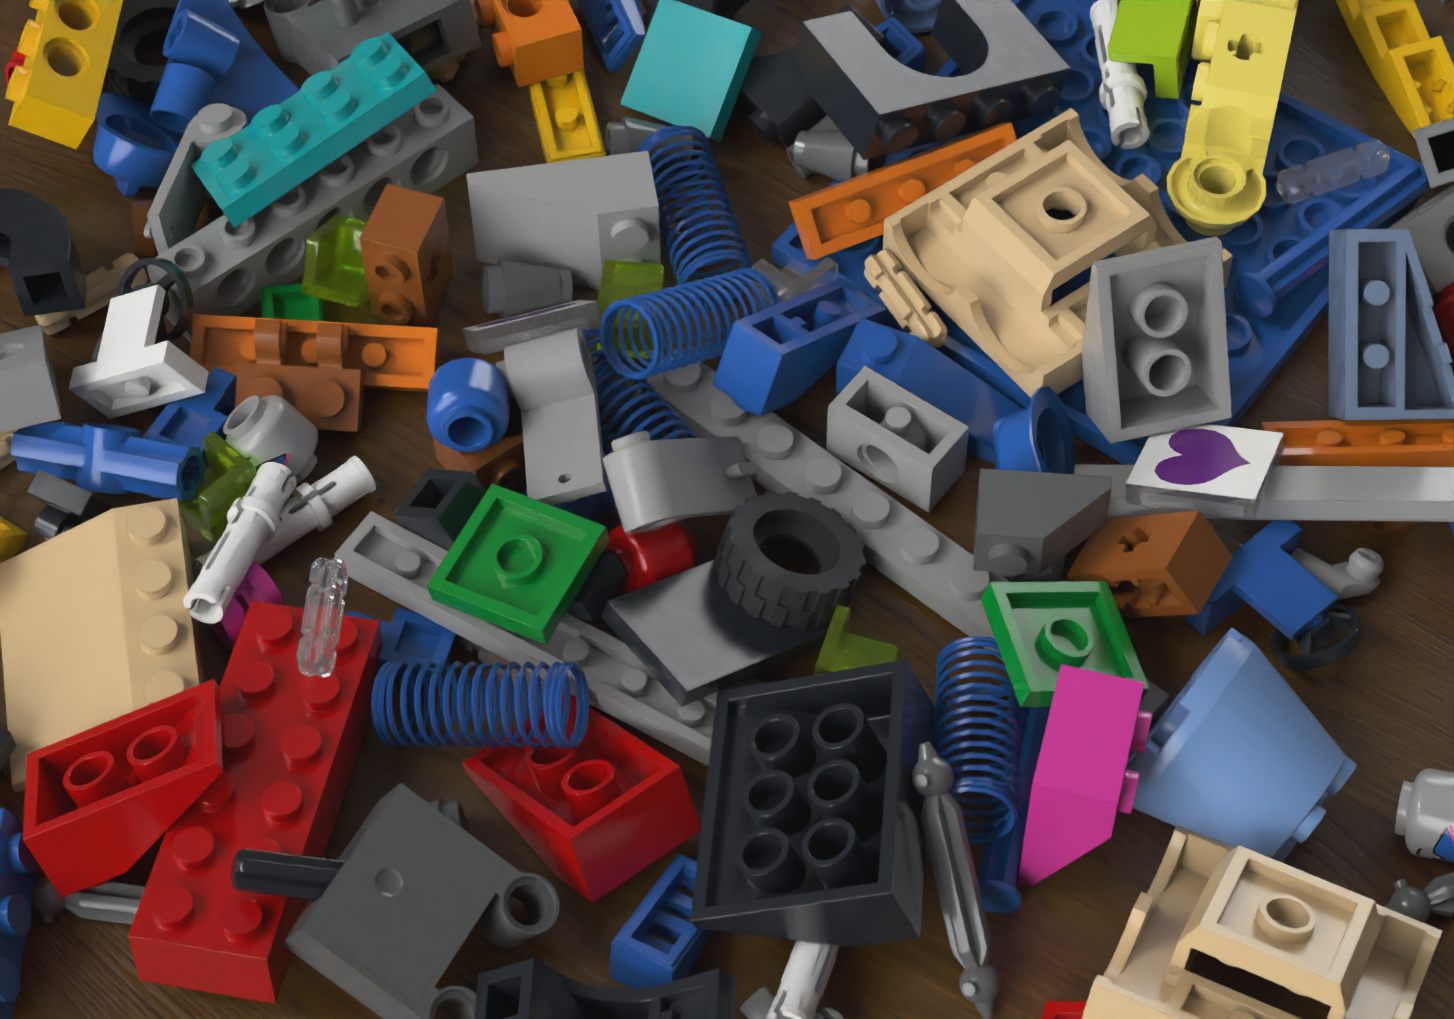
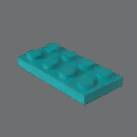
[190,32,437,228]

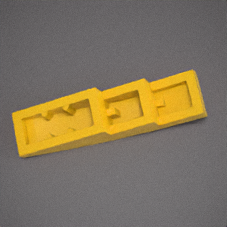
[1336,0,1454,139]

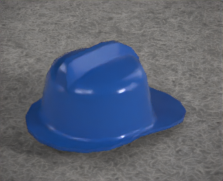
[93,93,181,198]
[992,386,1077,474]

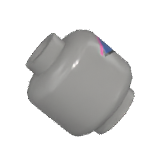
[223,395,318,483]
[1395,768,1454,863]

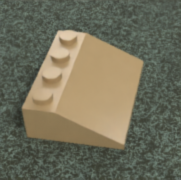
[0,498,206,792]

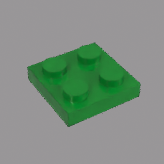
[427,483,610,645]
[980,581,1150,708]

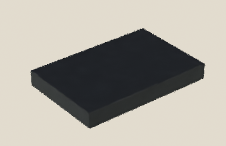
[601,550,835,707]

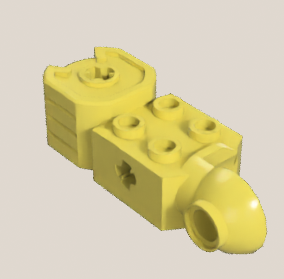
[1167,0,1299,236]

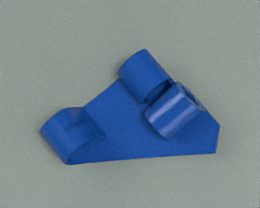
[149,0,300,136]

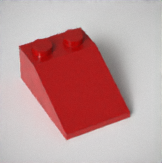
[23,679,223,898]
[462,694,701,903]

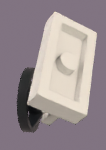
[69,258,209,419]

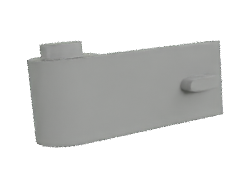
[144,103,248,255]
[496,327,607,506]
[602,431,757,535]

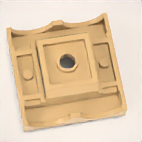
[883,108,1233,398]
[1082,825,1442,1019]

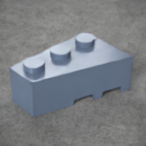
[1328,229,1454,420]

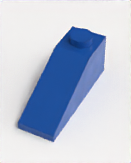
[712,278,888,417]
[836,318,1023,463]

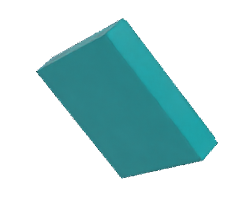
[620,0,762,142]

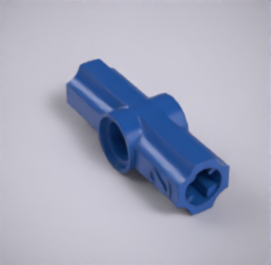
[11,420,206,501]

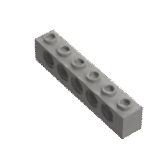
[147,84,479,343]

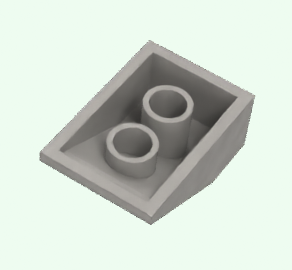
[466,151,662,291]
[1082,236,1232,444]

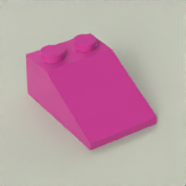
[1017,664,1153,887]

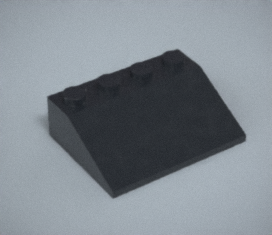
[690,659,934,947]

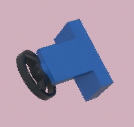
[1185,520,1364,670]

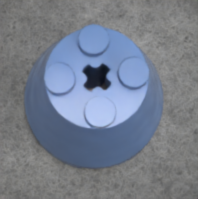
[1126,628,1357,862]

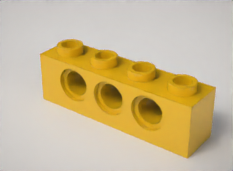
[5,0,123,149]

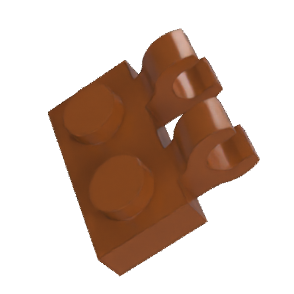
[235,319,365,433]

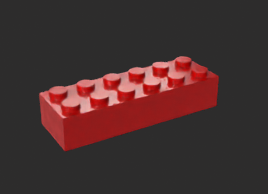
[128,600,382,1004]

